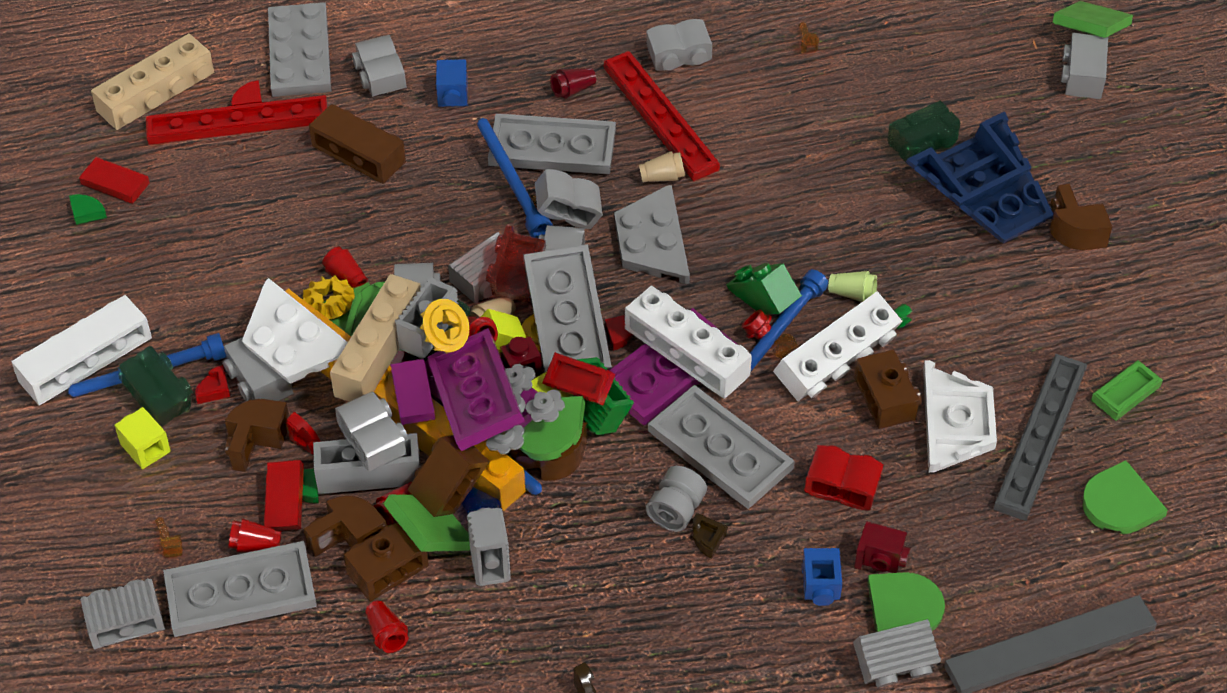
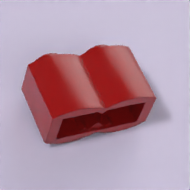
[804,445,884,511]

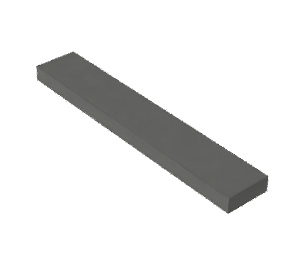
[993,354,1087,521]
[944,595,1157,693]

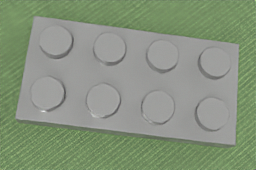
[268,2,332,97]
[488,113,616,174]
[523,244,612,373]
[648,385,795,509]
[163,541,317,637]

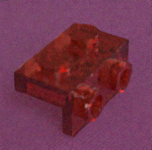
[486,225,547,303]

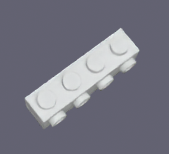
[625,286,752,399]
[773,291,902,402]
[11,295,152,406]

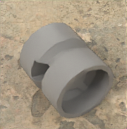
[646,465,707,532]

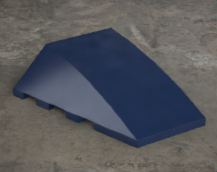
[906,111,1053,243]

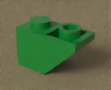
[726,262,802,315]

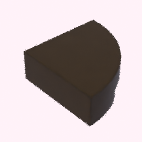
[693,513,728,559]
[574,662,597,693]

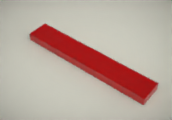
[604,51,720,182]
[146,95,328,145]

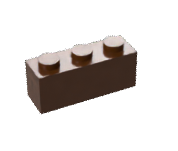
[309,104,406,184]

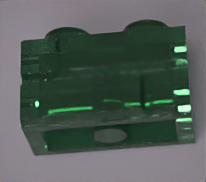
[887,100,961,162]
[118,346,193,427]

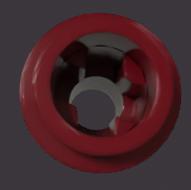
[550,67,597,99]

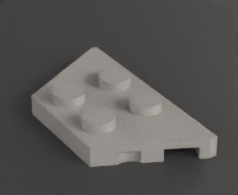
[614,185,690,284]

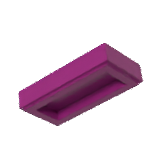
[391,359,435,425]

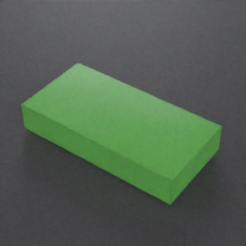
[1091,360,1163,421]

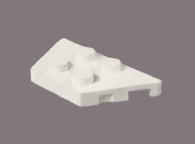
[242,278,348,383]
[923,360,997,473]

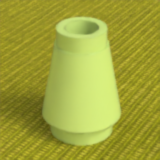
[828,271,877,302]

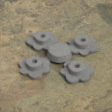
[486,364,565,454]

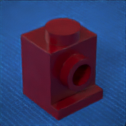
[500,336,542,379]
[854,521,911,573]

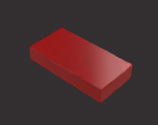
[79,157,150,204]
[542,352,616,406]
[264,460,304,531]

